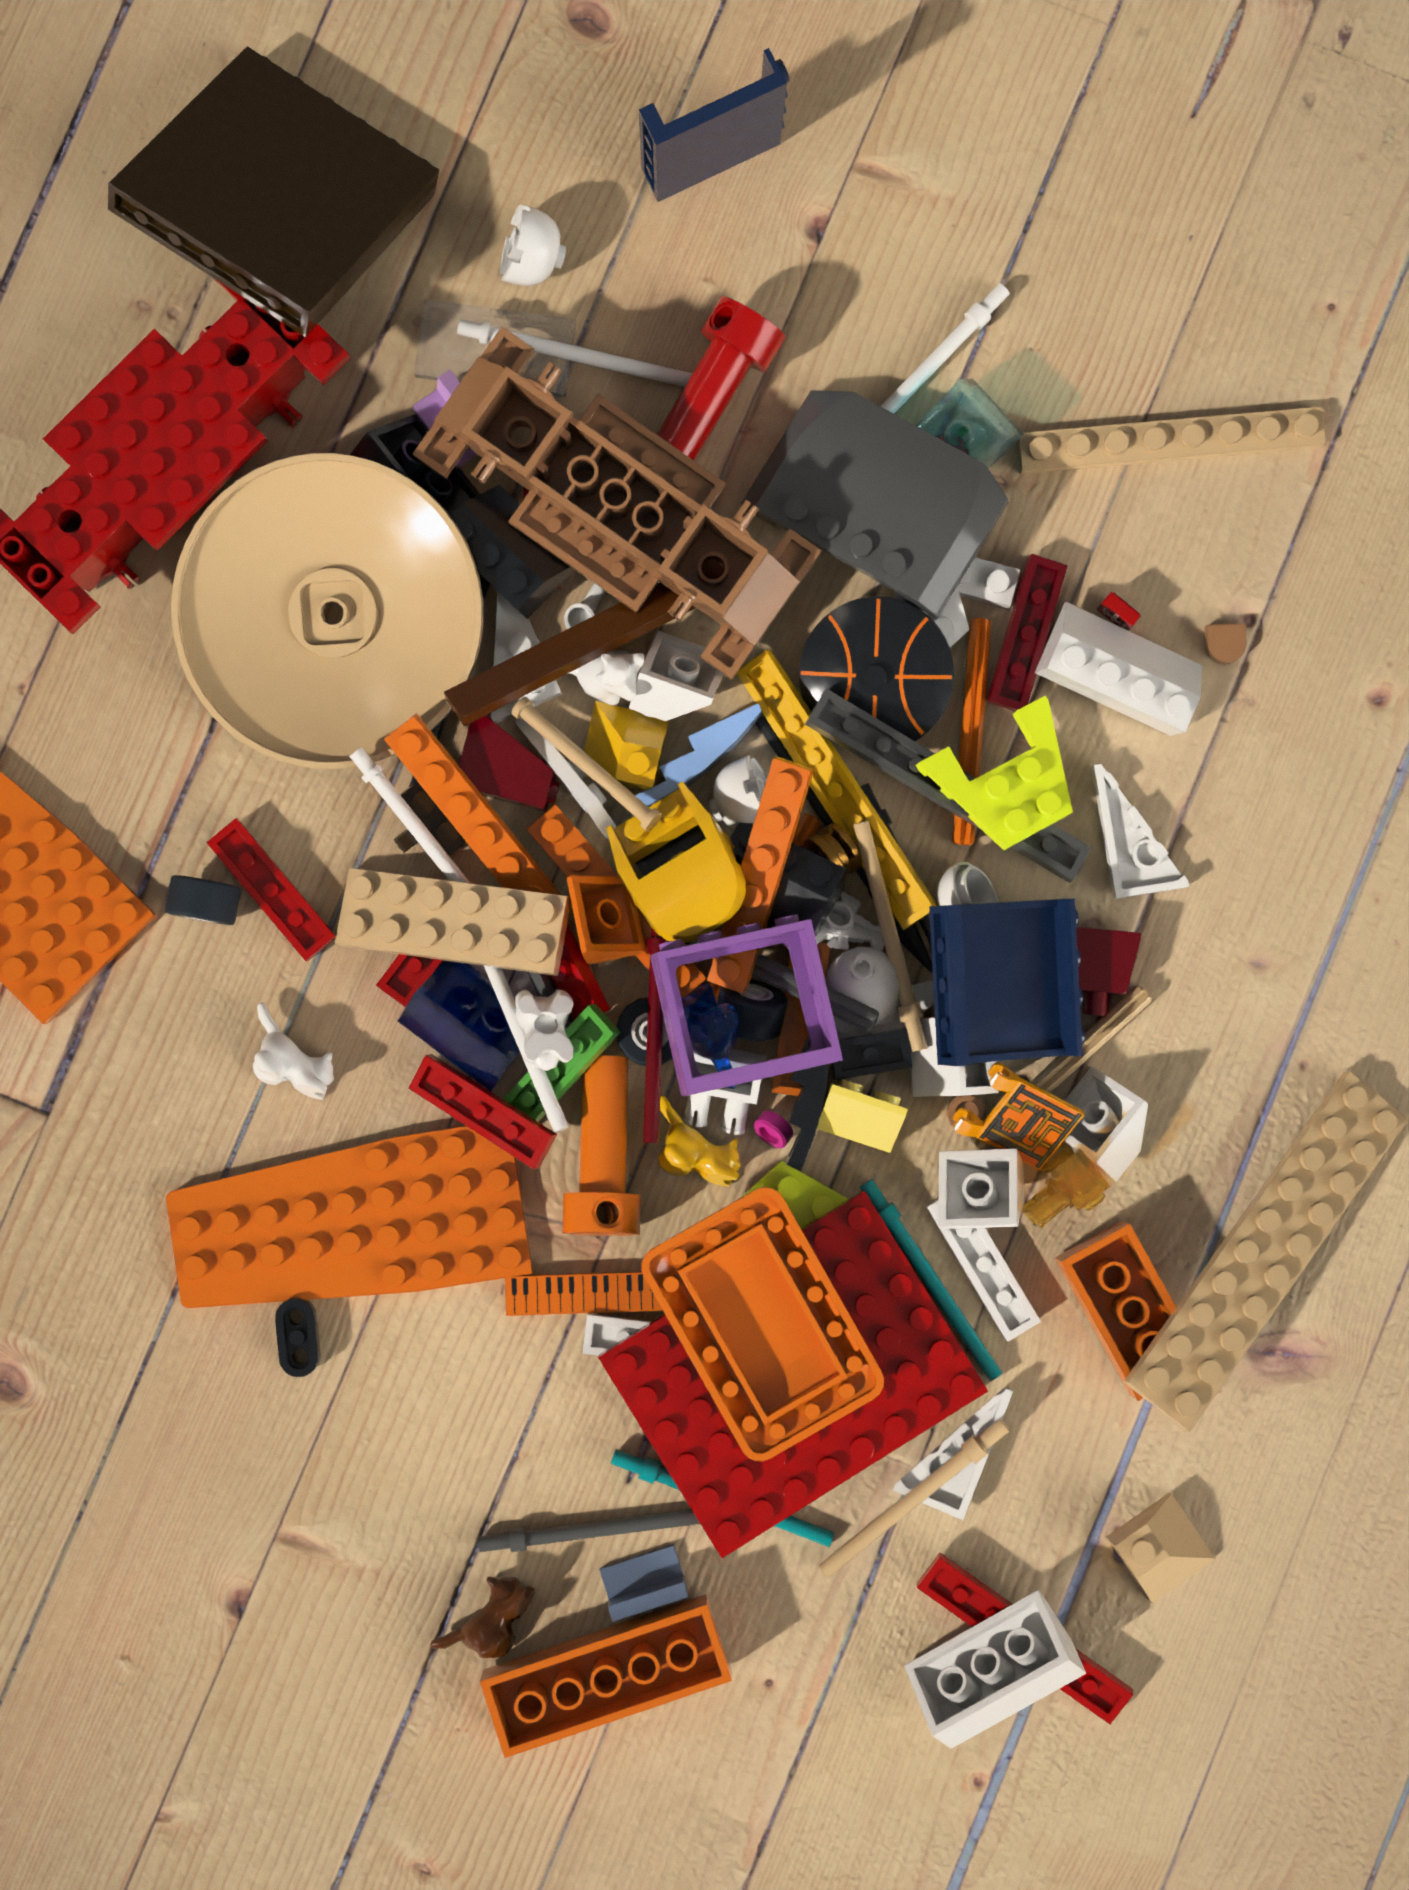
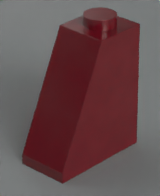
[459,715,560,812]

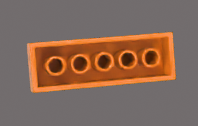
[480,1594,732,1758]

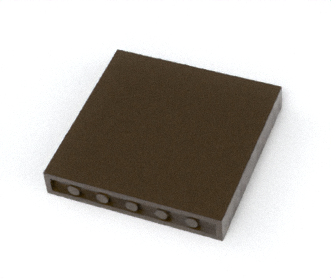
[108,46,439,337]

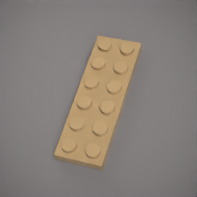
[335,868,571,976]

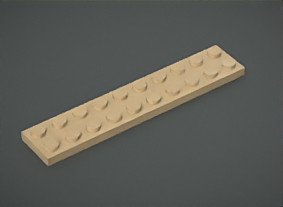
[1123,1071,1409,1432]

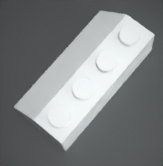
[1035,602,1202,736]
[904,1590,1086,1749]

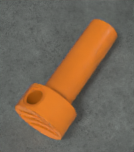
[562,1055,641,1236]

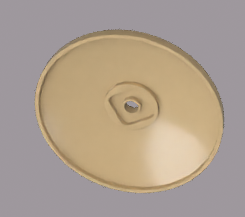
[171,453,484,769]

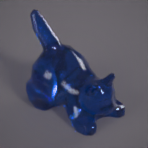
[681,984,740,1089]

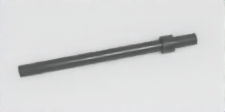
[478,1509,700,1552]

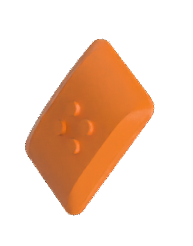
[641,1187,884,1461]

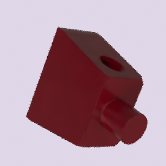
[1076,927,1142,1016]

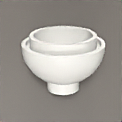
[934,862,999,906]

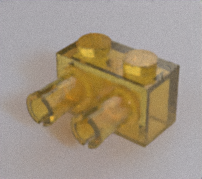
[1022,1146,1110,1228]

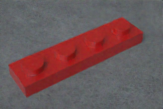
[206,818,336,962]
[408,1054,557,1169]

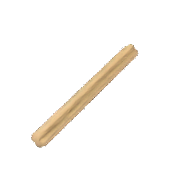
[970,986,1152,1150]

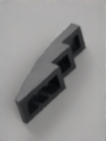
[785,1037,829,1171]

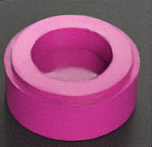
[754,1111,794,1148]

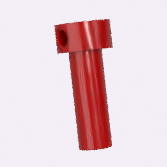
[656,296,786,461]

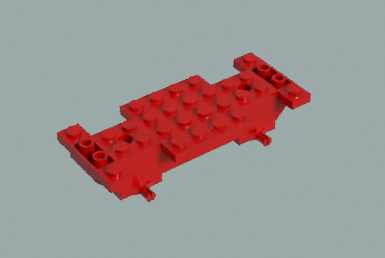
[0,277,351,634]

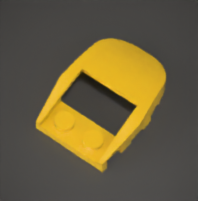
[606,781,746,943]

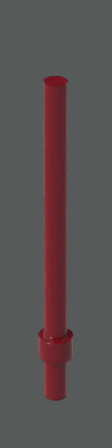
[643,927,670,1143]

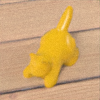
[658,1094,741,1186]

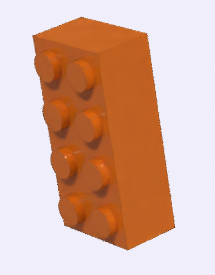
[1054,1221,1176,1401]

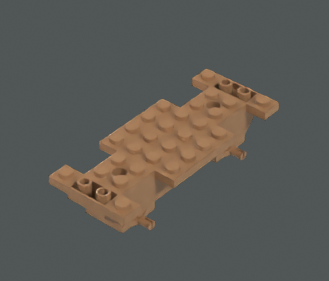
[412,326,822,680]

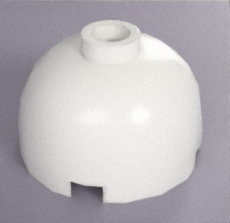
[500,204,566,287]
[709,755,767,831]
[826,947,900,1025]

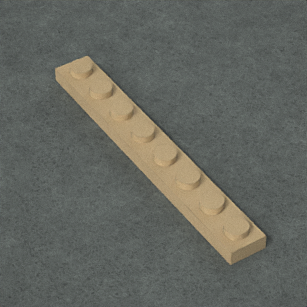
[1017,406,1326,474]

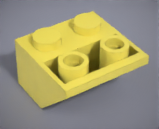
[817,1079,908,1153]

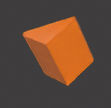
[567,875,646,965]

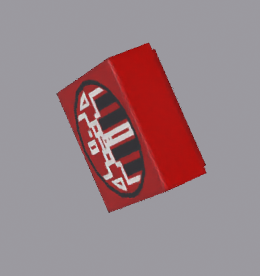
[1096,592,1141,631]

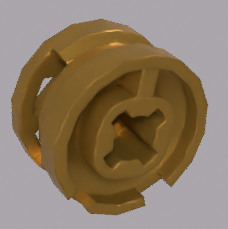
[804,823,862,874]

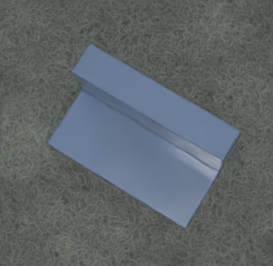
[599,1544,688,1622]

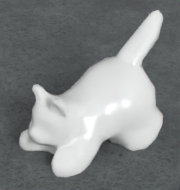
[568,650,644,705]
[515,989,574,1071]
[253,1002,334,1100]

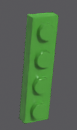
[503,1004,621,1122]

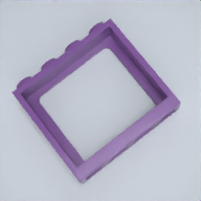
[650,914,843,1096]

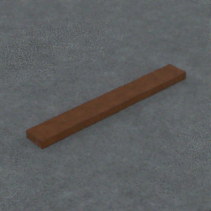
[444,560,724,726]

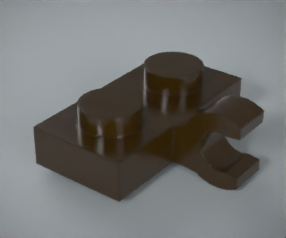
[394,781,466,856]

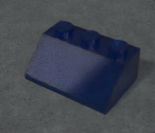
[398,961,521,1091]

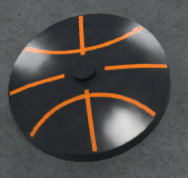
[799,596,954,741]

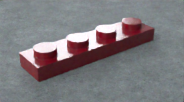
[986,554,1068,712]

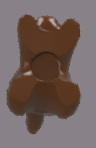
[430,1577,535,1658]

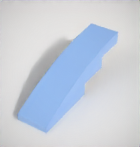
[635,704,762,807]

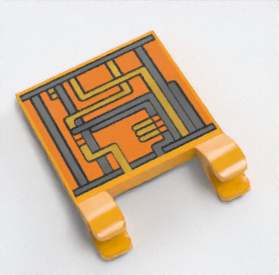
[953,1062,1084,1170]

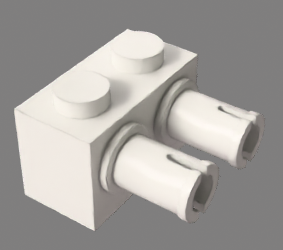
[679,1041,767,1135]

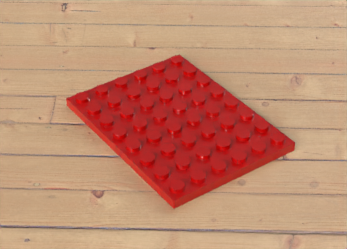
[598,1190,988,1558]

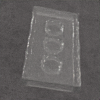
[414,299,576,398]

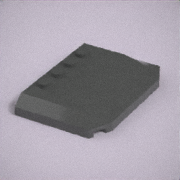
[741,390,1009,618]

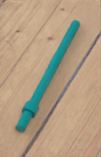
[860,1179,1002,1381]
[610,1449,834,1547]

